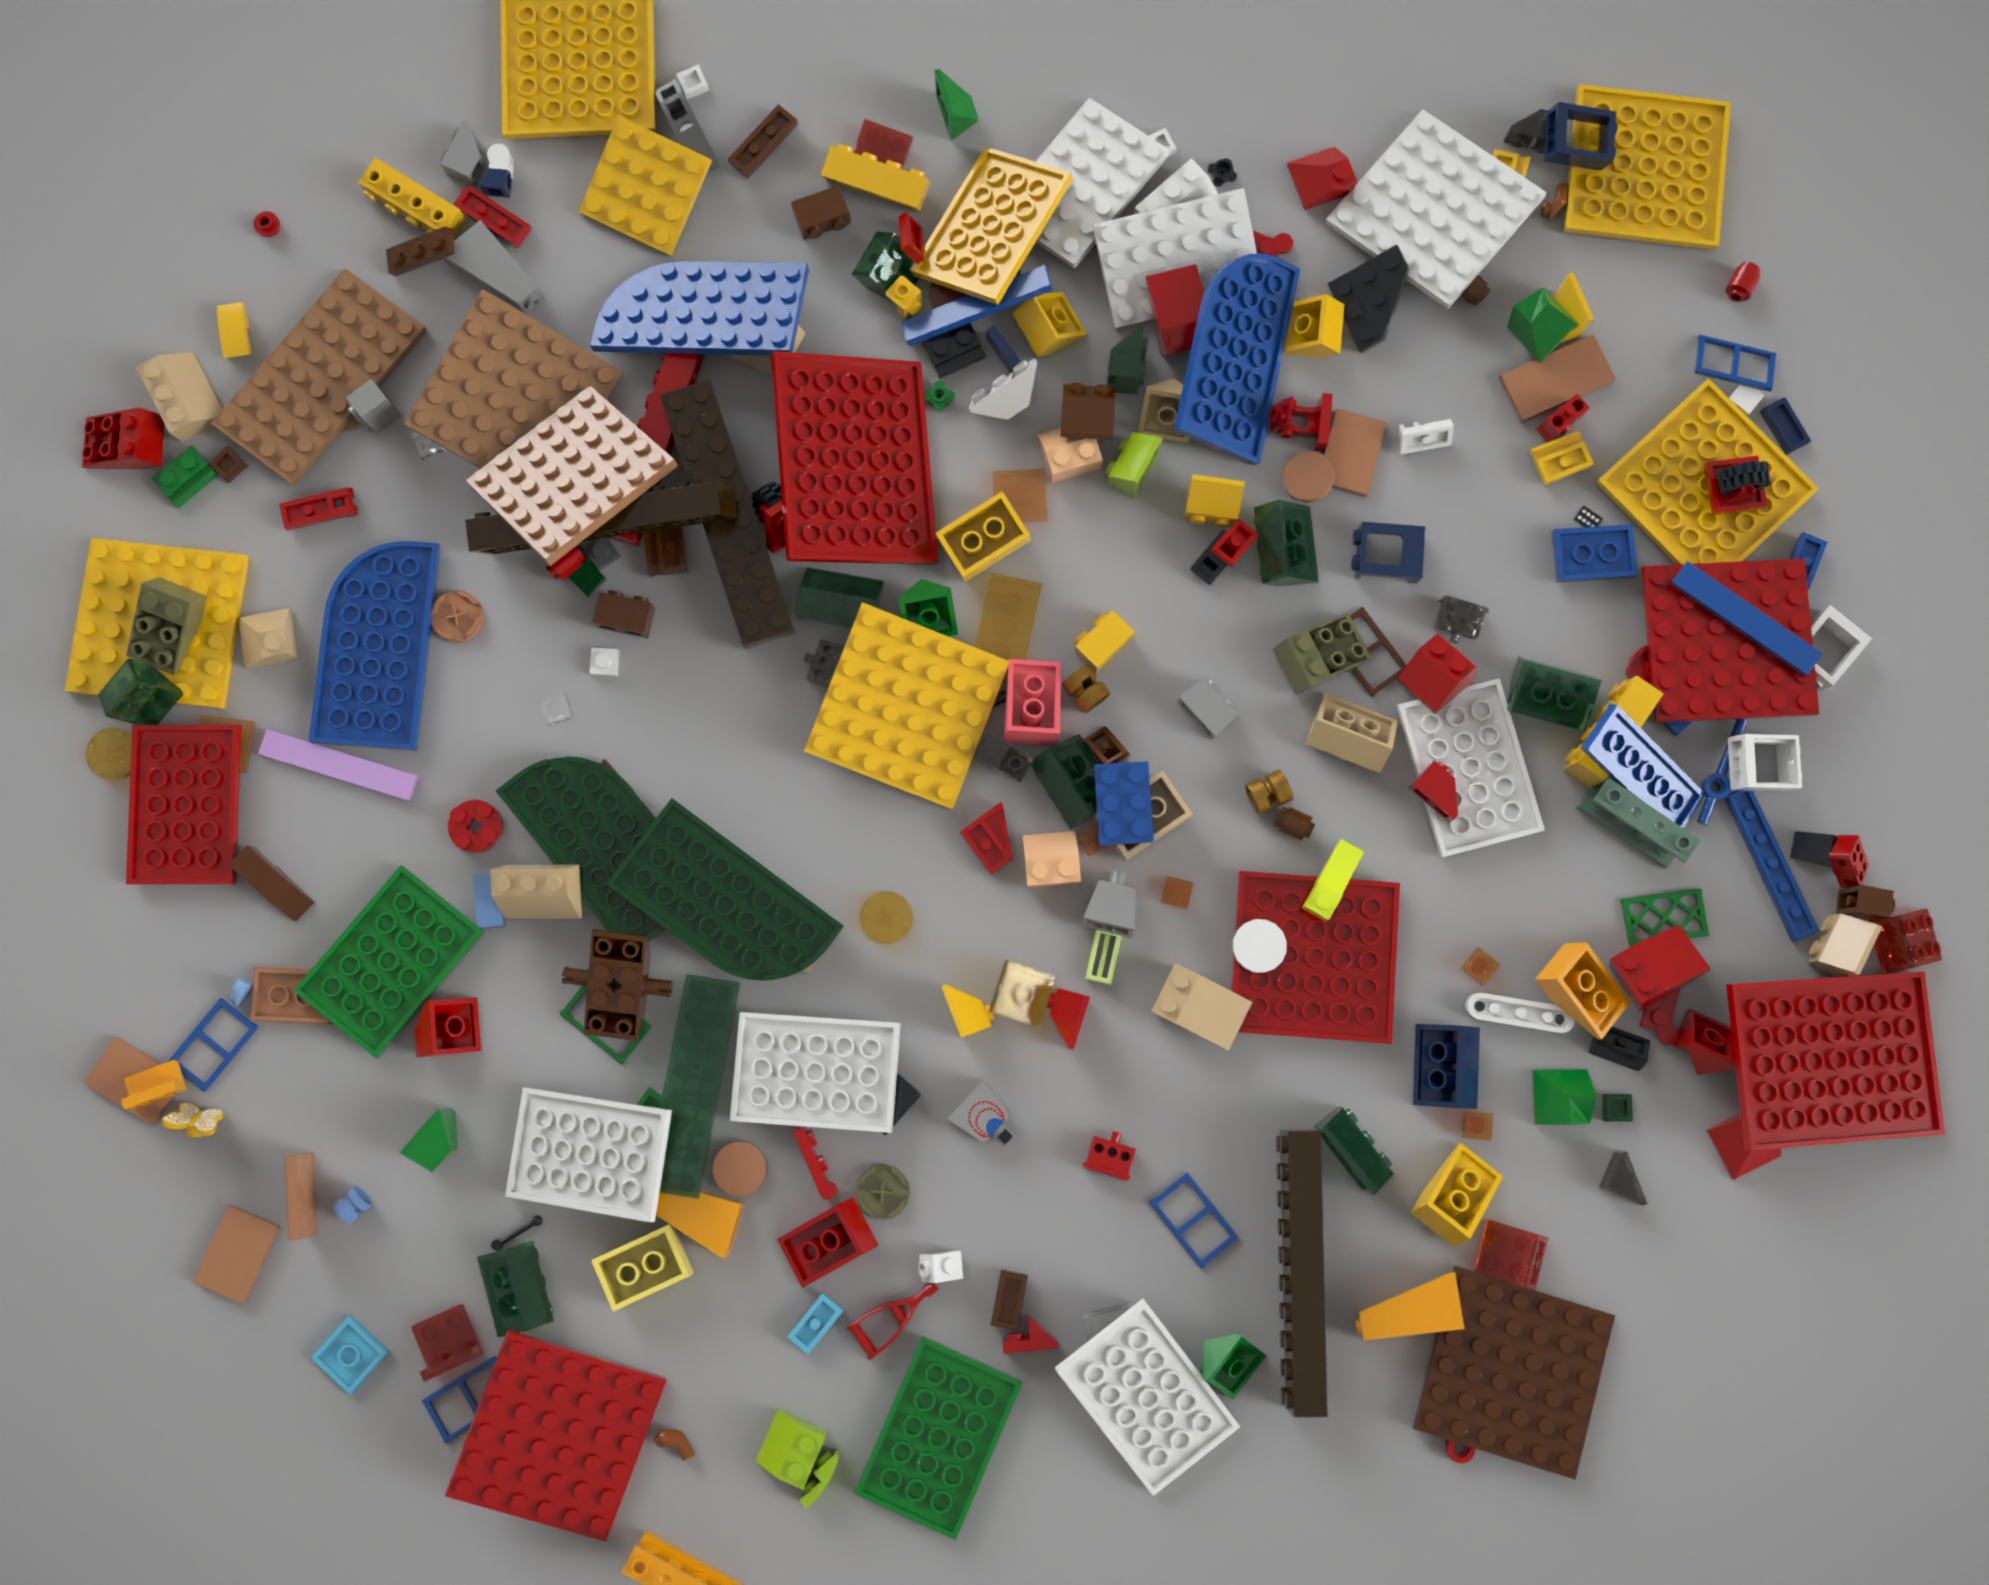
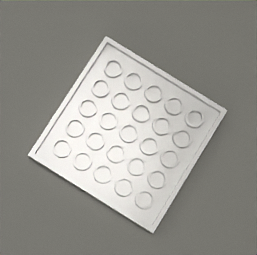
[1326,109,1546,309]

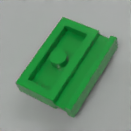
[151,445,218,509]

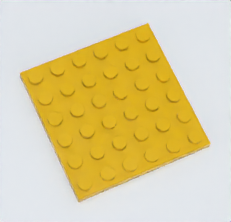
[500,0,657,139]
[1563,84,1731,250]
[1595,378,1819,565]
[65,538,249,710]
[804,602,1010,809]

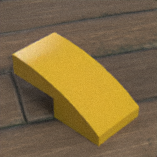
[217,302,252,358]

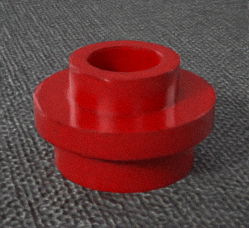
[253,211,280,237]

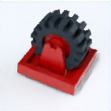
[1703,456,1771,515]
[751,481,785,554]

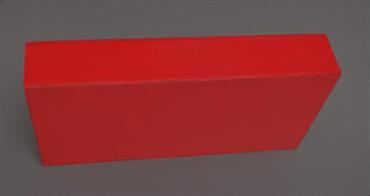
[899,212,924,265]

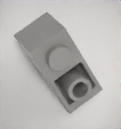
[441,120,486,187]

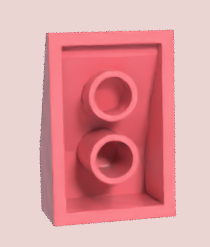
[1003,659,1061,747]

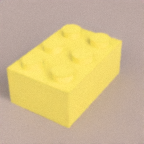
[591,1224,694,1312]

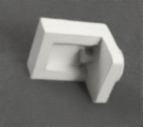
[918,1250,963,1283]

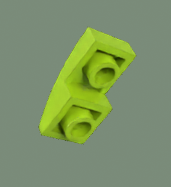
[799,1449,840,1509]

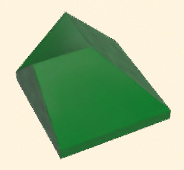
[934,69,979,140]
[1507,288,1578,363]
[898,579,958,636]
[1532,1069,1597,1125]
[400,1108,458,1172]
[1199,1333,1267,1399]

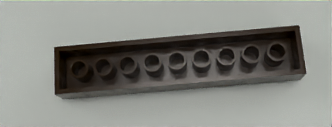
[659,379,795,649]
[465,478,738,555]
[1276,1130,1328,1417]

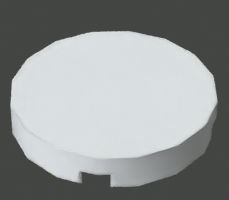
[1232,919,1287,973]

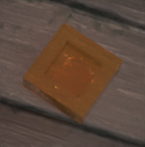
[1161,876,1193,909]
[1460,947,1500,986]
[1462,1110,1493,1141]

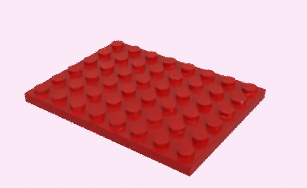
[771,351,938,565]
[1726,972,1945,1151]

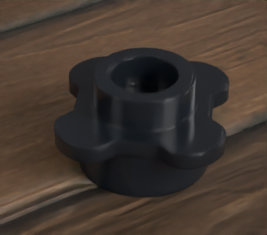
[1208,158,1237,187]

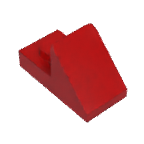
[1210,519,1259,567]
[1002,1314,1058,1354]

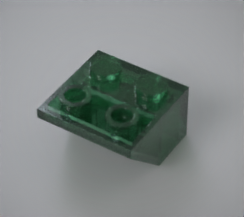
[852,231,919,304]
[1107,326,1148,394]
[98,658,183,725]

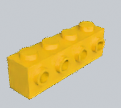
[821,144,930,212]
[358,157,466,239]

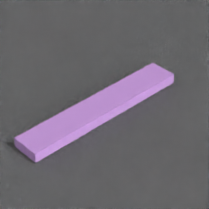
[258,729,419,801]

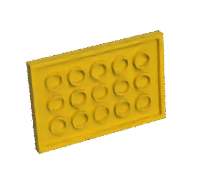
[910,147,1073,305]

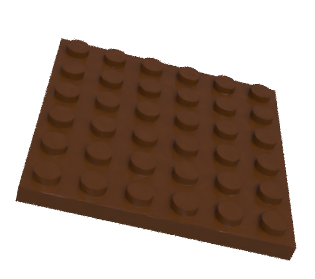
[1412,1266,1615,1480]

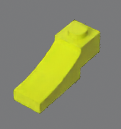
[1302,839,1364,921]

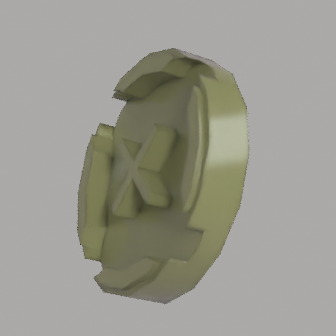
[856,1164,910,1219]

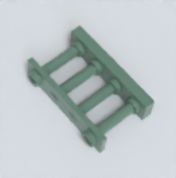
[1576,778,1701,869]

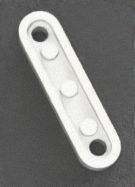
[1465,993,1575,1033]

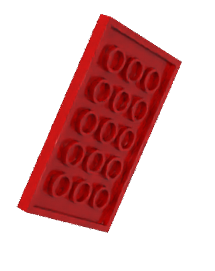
[126,725,242,885]

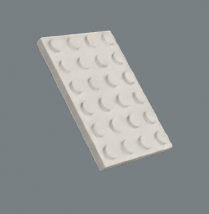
[1035,98,1170,269]
[1092,188,1257,328]
[1396,678,1545,858]
[730,1012,901,1133]
[505,1087,672,1222]
[1055,1299,1240,1496]

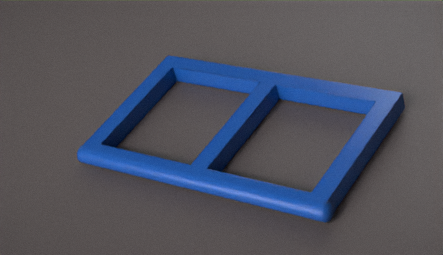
[1694,335,1777,392]
[168,998,258,1092]
[1149,1172,1239,1269]
[422,1356,497,1444]

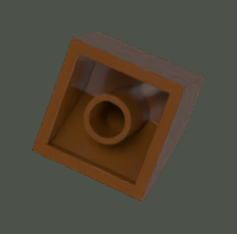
[1060,383,1115,440]

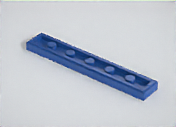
[902,265,1053,346]
[1670,561,1823,677]
[1724,790,1819,942]

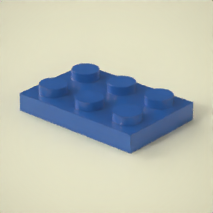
[1552,524,1638,583]
[1094,761,1154,846]

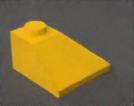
[1553,272,1594,345]
[941,984,994,1038]

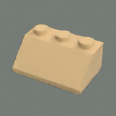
[136,352,223,443]
[1306,692,1398,773]
[490,864,582,919]

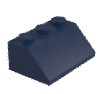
[1413,1024,1480,1109]

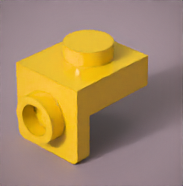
[886,276,922,320]

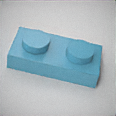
[787,1292,844,1354]

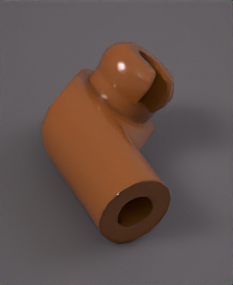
[1540,183,1569,219]
[655,1428,695,1461]

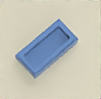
[473,874,505,929]

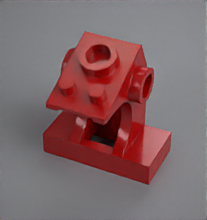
[1269,393,1333,452]

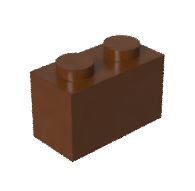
[791,185,851,240]
[592,590,655,639]
[1836,885,1895,921]

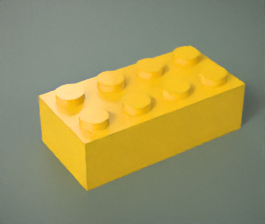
[1563,675,1664,788]

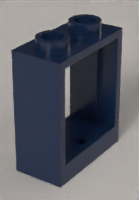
[1544,102,1617,171]

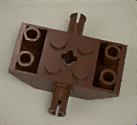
[562,929,673,1041]

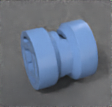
[332,1185,373,1224]

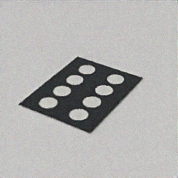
[1574,506,1603,527]

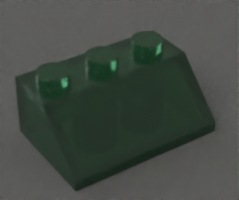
[1254,500,1319,586]
[795,567,884,628]
[1507,656,1602,731]
[1029,734,1098,830]
[1313,1107,1394,1196]
[477,1241,554,1337]

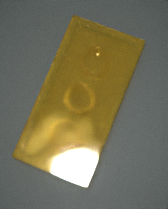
[975,573,1042,683]

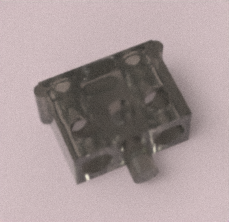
[1434,595,1489,644]
[804,639,844,688]

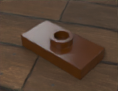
[991,1269,1028,1331]

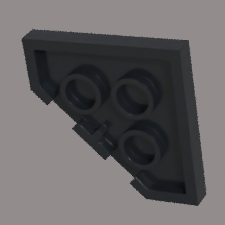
[1327,244,1410,353]

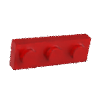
[453,184,532,249]

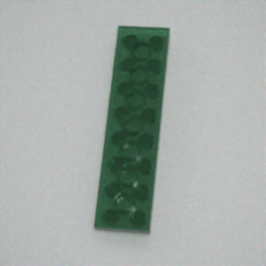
[659,974,740,1199]

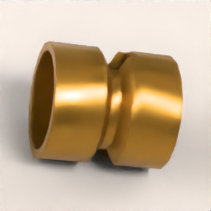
[1061,664,1111,714]
[1245,769,1294,815]

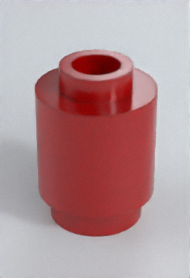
[1725,262,1760,302]
[545,546,586,580]

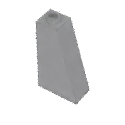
[444,220,544,313]

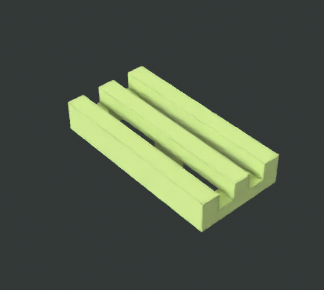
[1085,930,1122,985]

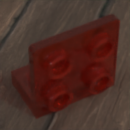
[1868,908,1942,974]
[1474,1220,1549,1290]
[411,1303,484,1382]

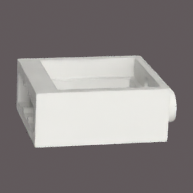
[1811,605,1872,690]
[1728,734,1802,791]

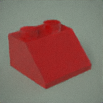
[1397,633,1477,714]

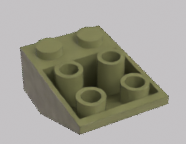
[126,577,207,675]
[1273,613,1372,695]

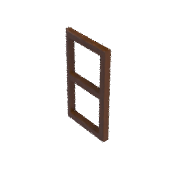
[1350,607,1407,697]

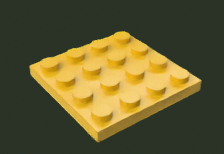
[578,115,712,256]

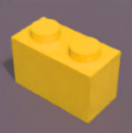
[1074,610,1135,673]

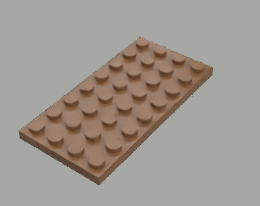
[211,268,427,486]

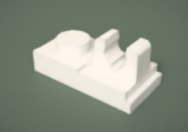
[1398,419,1454,454]

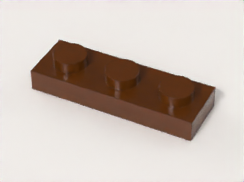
[728,104,798,179]
[386,226,455,276]

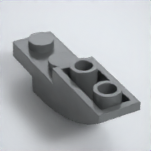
[654,79,720,173]

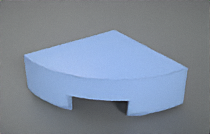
[229,979,253,1007]

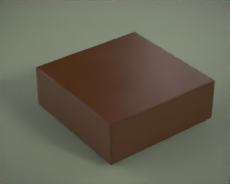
[208,446,248,483]

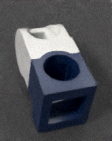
[479,144,514,198]

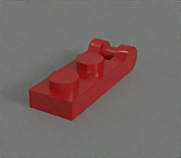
[279,487,359,531]
[793,1127,838,1200]

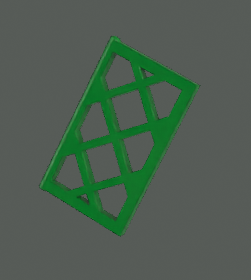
[1620,888,1709,946]

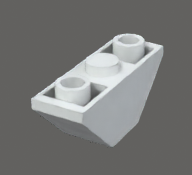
[969,358,1037,420]

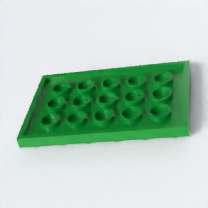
[293,865,484,1059]
[854,1336,1023,1540]

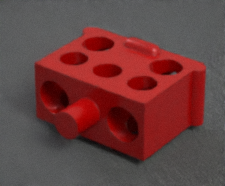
[1537,393,1590,442]
[1829,835,1869,888]
[1082,1131,1136,1181]

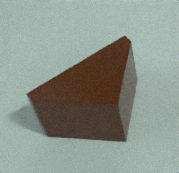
[1083,726,1130,764]

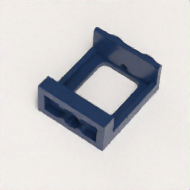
[1351,522,1425,584]

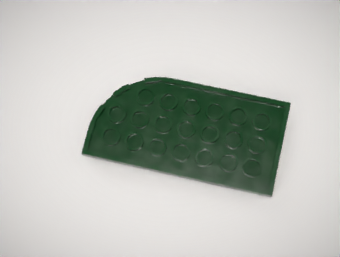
[496,756,665,942]
[606,798,844,981]

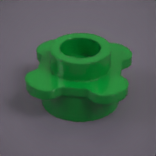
[924,381,955,411]

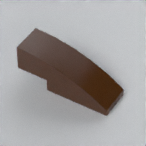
[228,845,315,921]

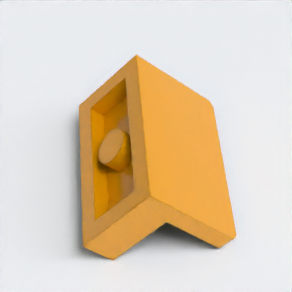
[121,1060,187,1110]

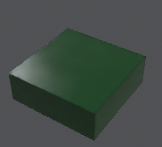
[568,560,607,597]
[1602,1094,1633,1121]

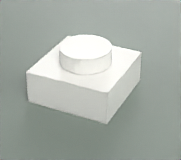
[590,648,619,677]

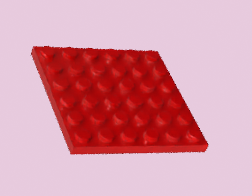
[1641,558,1819,723]
[1231,871,1400,1044]
[445,1330,667,1542]

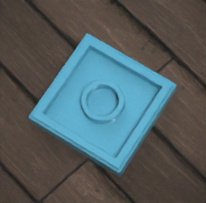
[310,1315,390,1395]

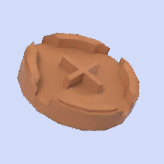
[1282,451,1336,503]
[431,590,484,643]
[712,1141,767,1196]

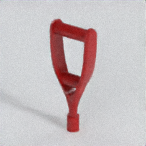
[846,1283,939,1360]

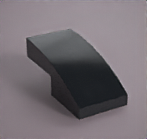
[1190,529,1227,585]

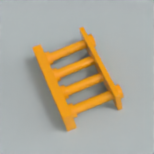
[621,1530,743,1585]

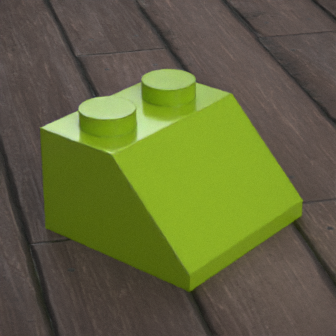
[1105,432,1162,498]
[755,1408,828,1490]

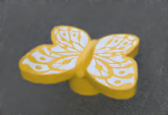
[162,1102,223,1137]

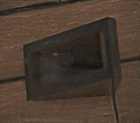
[1599,1150,1647,1206]

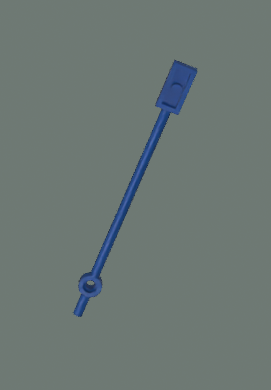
[1697,532,1828,825]

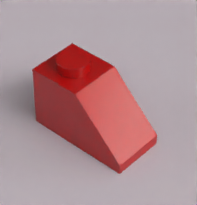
[1408,760,1458,822]

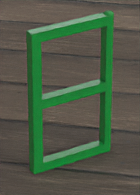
[559,986,653,1065]

